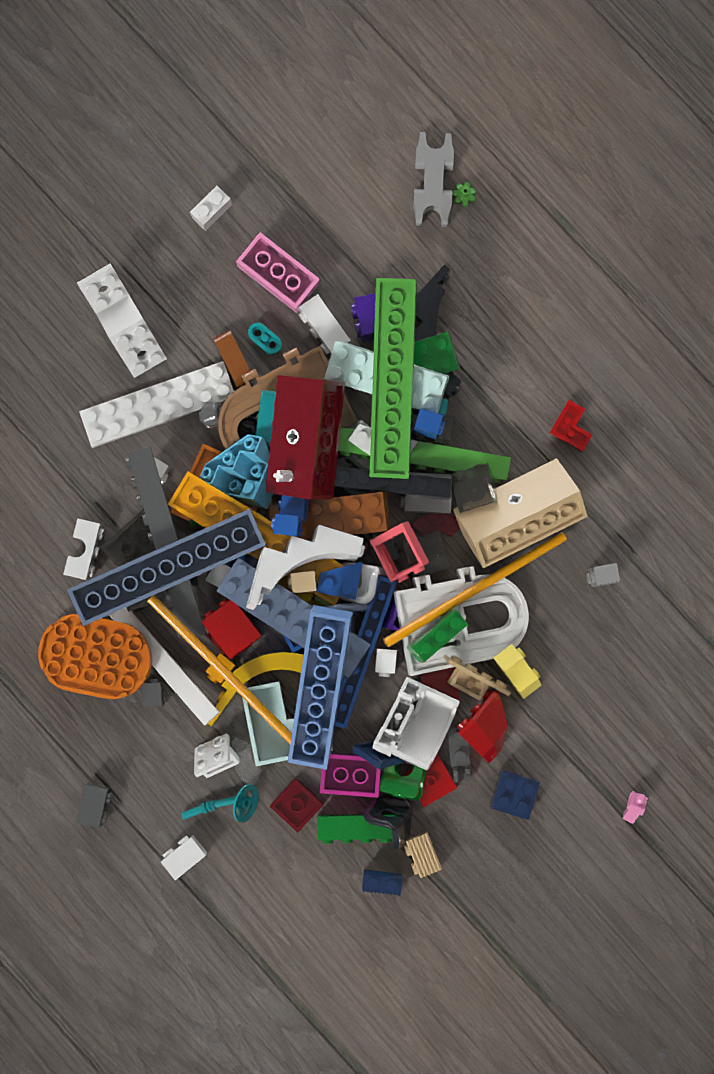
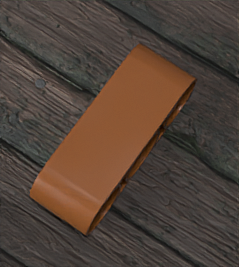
[213,330,254,387]

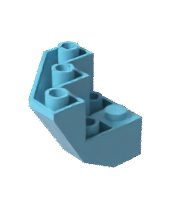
[200,435,273,509]

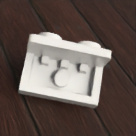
[194,733,240,778]

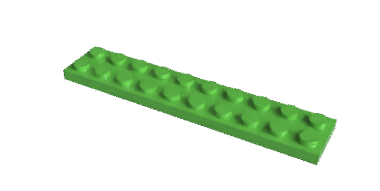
[369,278,417,479]

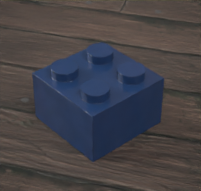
[489,769,540,820]

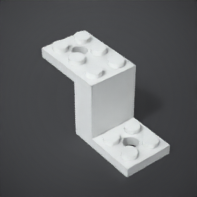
[77,264,167,378]

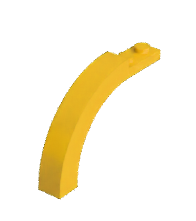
[208,652,304,726]

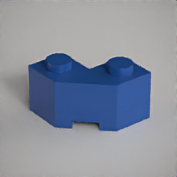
[271,495,309,537]

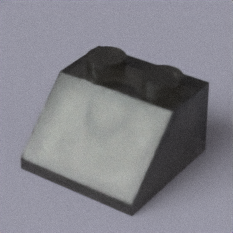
[451,463,497,513]

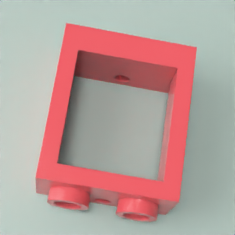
[370,521,429,583]

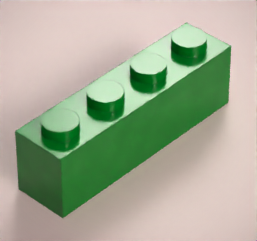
[317,813,395,844]

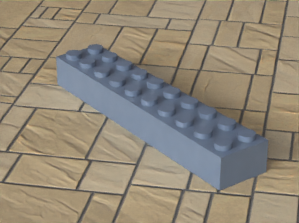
[67,509,266,626]

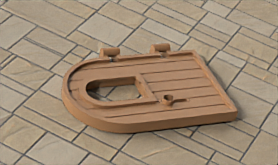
[218,346,358,453]

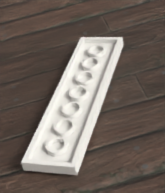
[79,361,234,448]

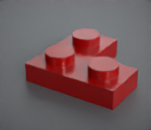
[549,400,592,452]

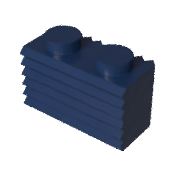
[362,870,403,896]

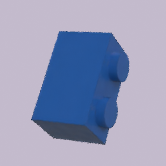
[413,409,445,439]

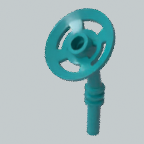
[181,784,259,823]

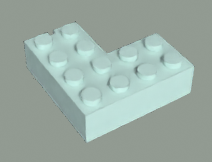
[242,681,333,766]

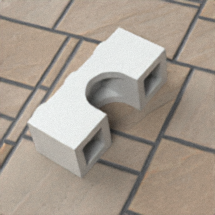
[63,518,105,580]

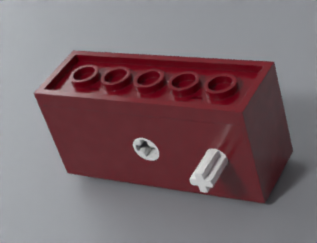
[266,375,345,500]

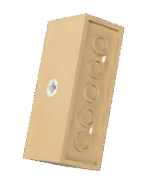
[453,459,588,568]

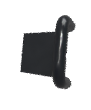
[364,795,412,850]

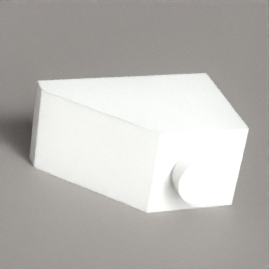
[375,649,397,677]

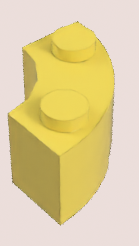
[494,644,541,699]

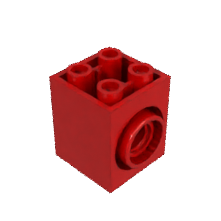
[202,598,263,659]

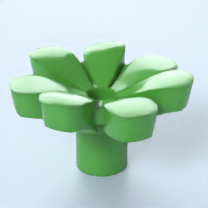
[452,182,476,207]

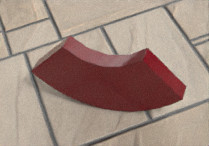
[411,513,460,538]

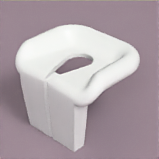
[340,562,387,604]

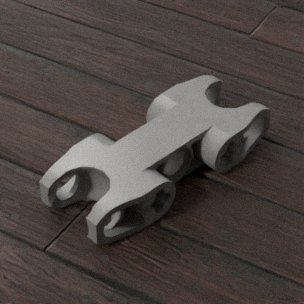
[413,132,454,227]

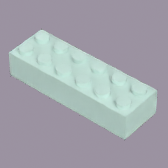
[324,341,449,413]

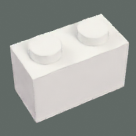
[190,186,232,231]
[161,835,207,880]

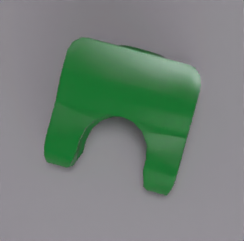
[379,764,427,801]

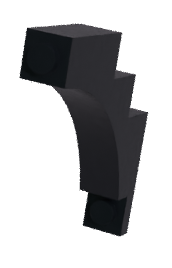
[415,265,461,398]

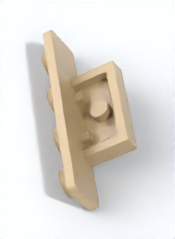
[443,654,511,700]

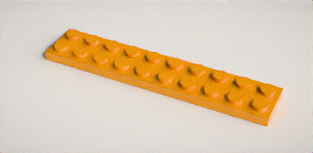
[168,471,344,605]

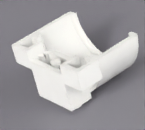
[373,677,459,770]

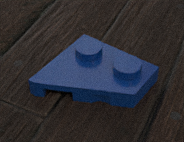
[317,562,363,600]

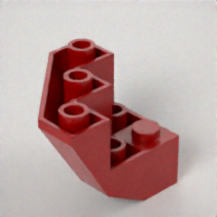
[457,688,508,763]

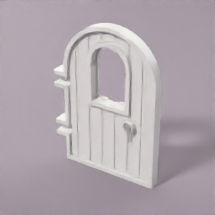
[393,566,529,676]

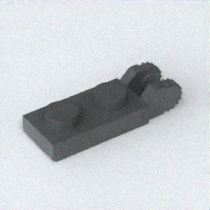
[447,727,471,782]

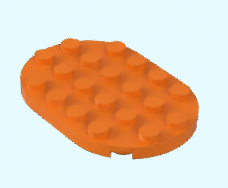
[38,614,152,699]

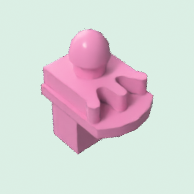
[622,791,648,824]

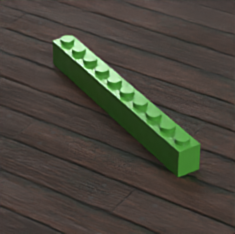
[338,427,511,483]

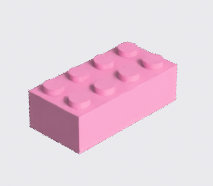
[236,232,320,313]

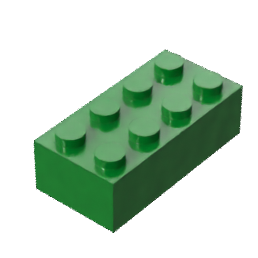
[414,332,461,374]

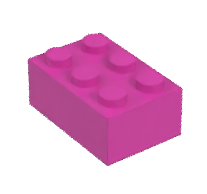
[320,753,381,797]

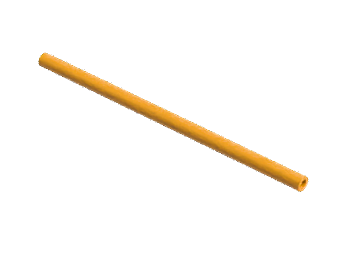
[383,532,567,647]
[147,595,292,744]

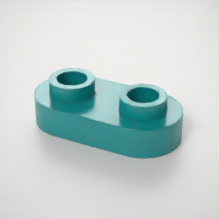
[248,323,282,355]

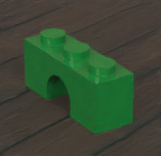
[407,609,468,663]

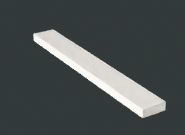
[109,607,220,725]

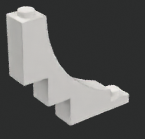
[246,525,365,610]

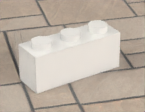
[298,294,351,355]

